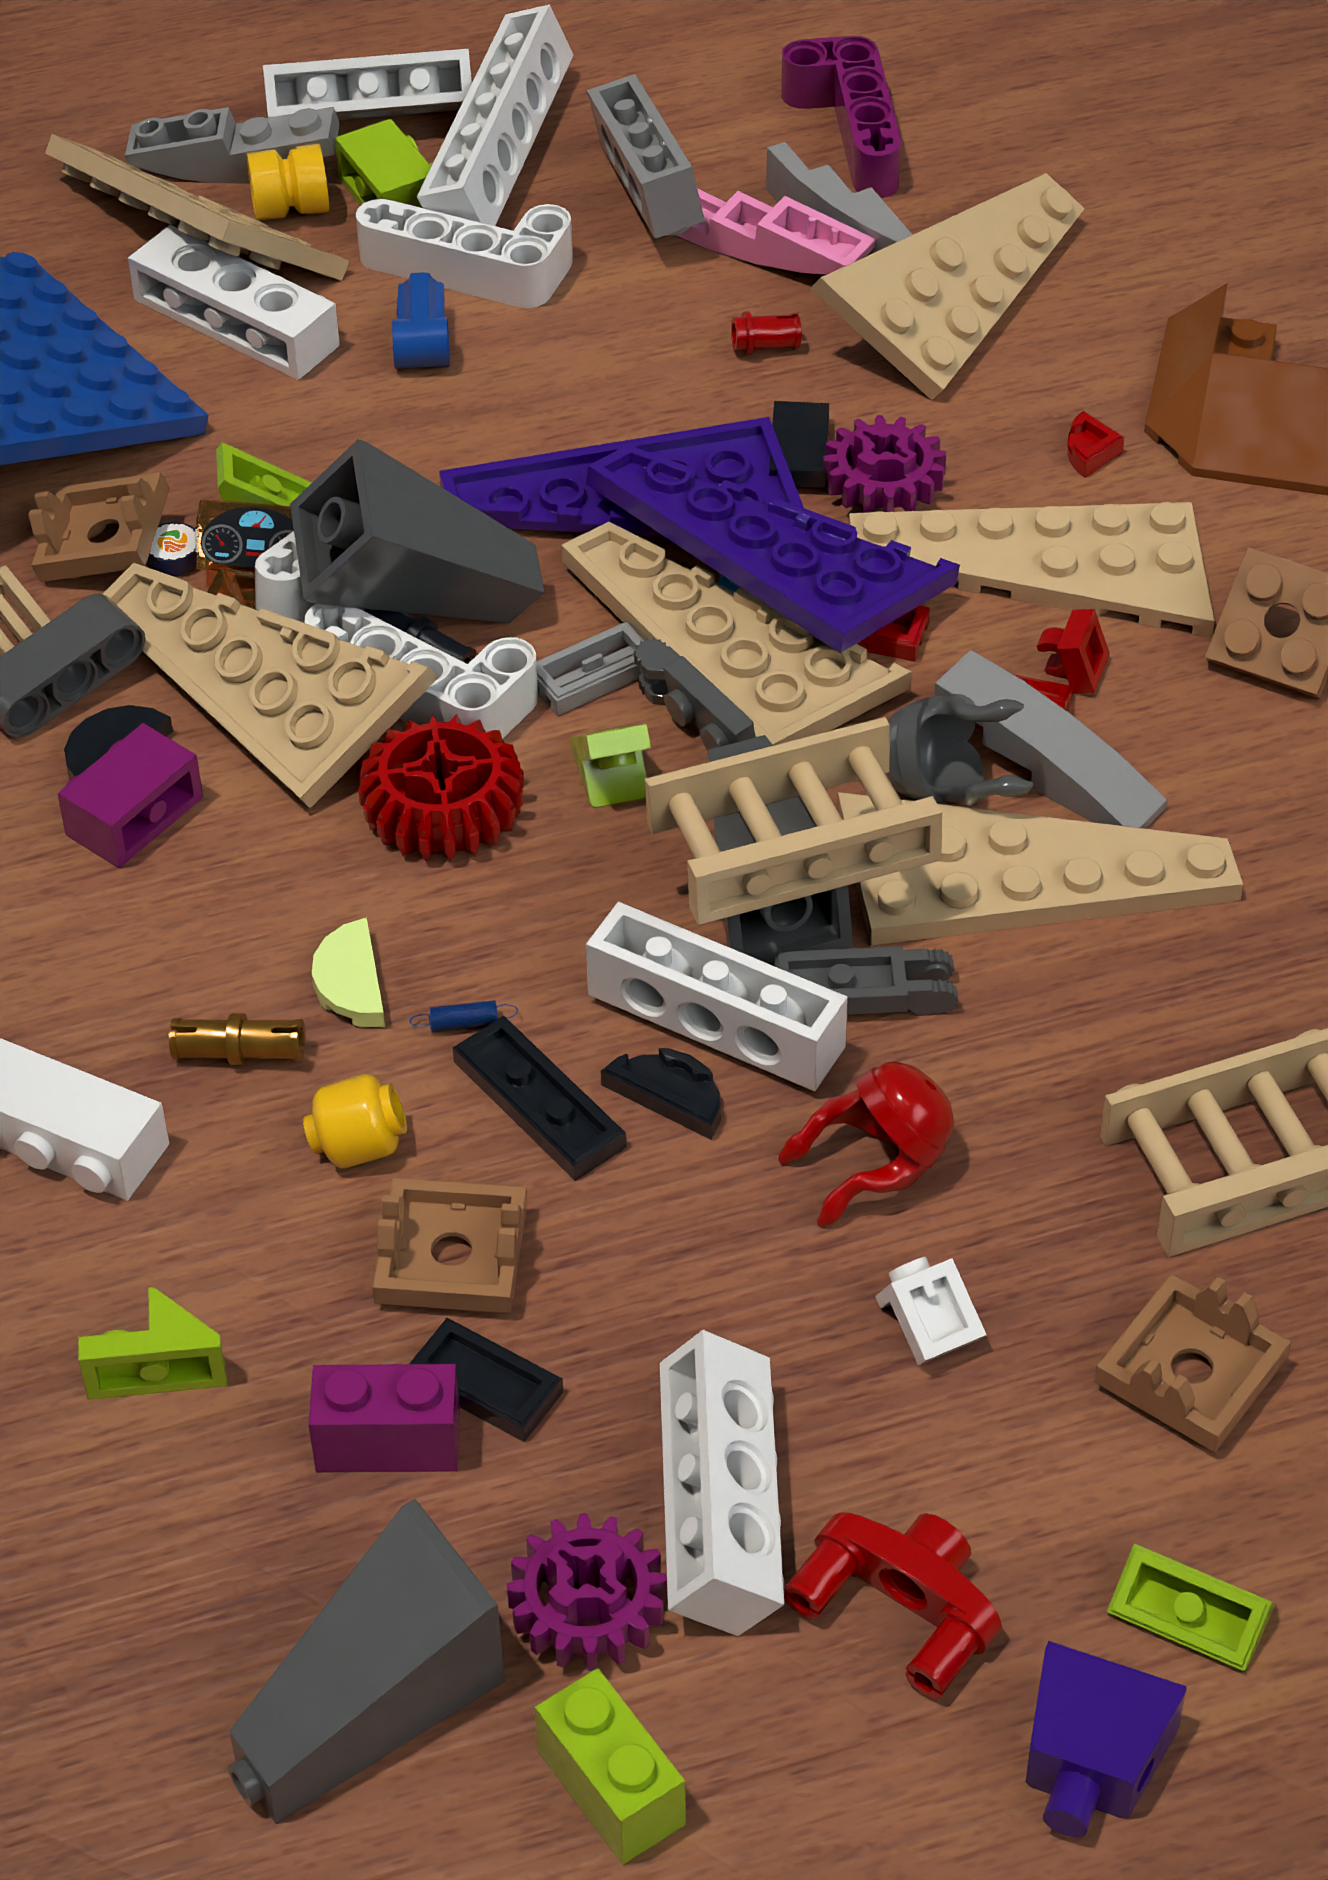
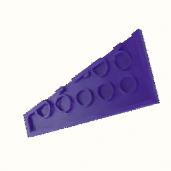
[586,445,960,653]

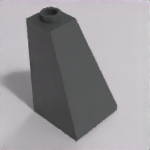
[290,439,544,623]
[708,735,853,966]
[228,1499,505,1824]

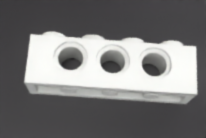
[263,49,472,120]
[128,225,340,380]
[586,901,848,1091]
[660,1330,785,1636]

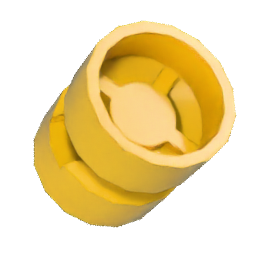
[246,144,329,221]

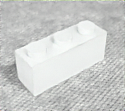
[0,1038,169,1201]

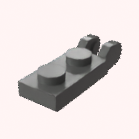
[633,638,755,751]
[774,946,959,1016]

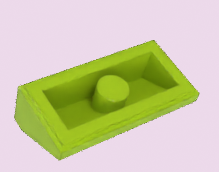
[1107,1544,1276,1671]

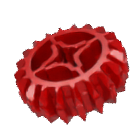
[358,714,525,861]

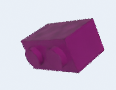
[57,723,203,868]
[308,1364,460,1472]

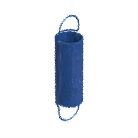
[410,1000,518,1032]

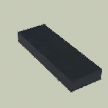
[453,1016,627,1181]

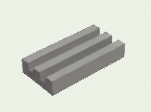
[536,621,644,716]

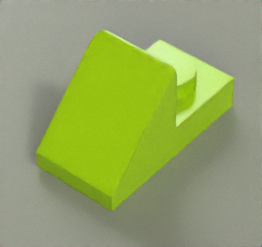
[216,442,312,519]
[569,724,651,807]
[78,1287,228,1400]

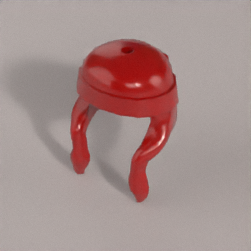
[778,1061,955,1227]

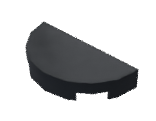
[64,705,173,781]
[601,1048,721,1140]

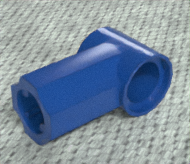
[392,272,450,369]

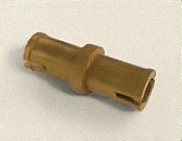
[169,1013,306,1065]

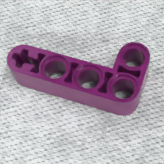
[781,36,901,198]

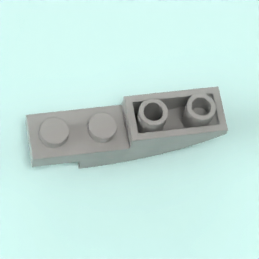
[125,107,340,184]

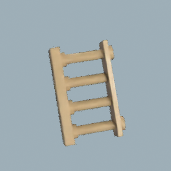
[645,717,942,925]
[1100,1028,1328,1257]

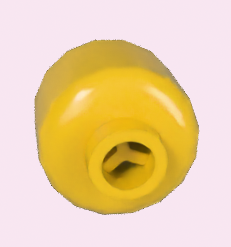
[303,1074,407,1169]

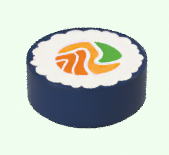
[146,522,203,576]

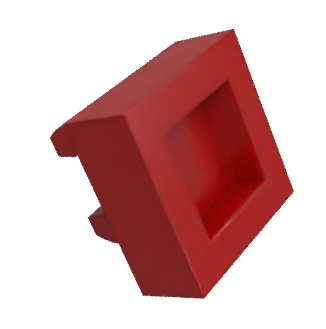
[1036,609,1110,694]

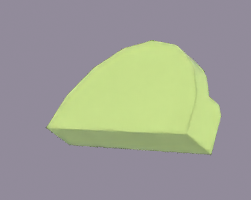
[312,917,385,1027]

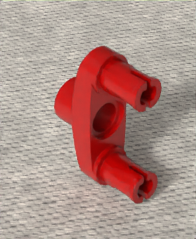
[783,1512,1002,1700]

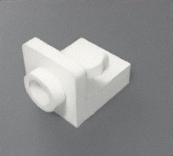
[875,1257,987,1365]

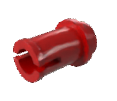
[731,311,802,355]

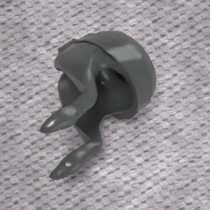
[887,694,1034,806]

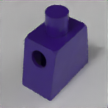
[1025,1641,1187,1837]

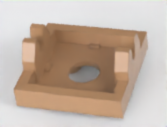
[28,472,170,582]
[1205,547,1328,699]
[373,1177,528,1313]
[1094,1274,1291,1452]

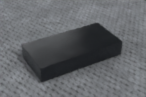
[769,401,830,488]
[409,1318,563,1442]

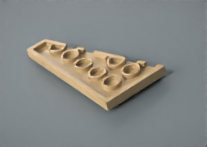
[45,134,349,281]
[810,173,1085,400]
[849,502,1215,638]
[561,522,912,746]
[103,563,438,808]
[837,792,1243,946]

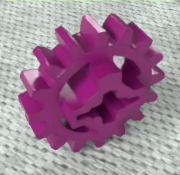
[823,415,946,513]
[507,1513,667,1671]

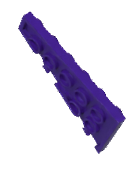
[439,417,804,537]

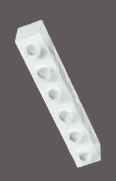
[417,4,574,226]

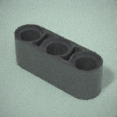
[0,593,145,738]

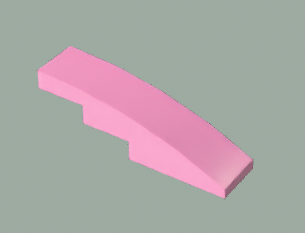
[676,188,876,275]

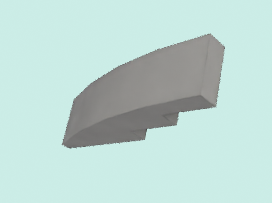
[766,142,912,256]
[934,650,1167,829]

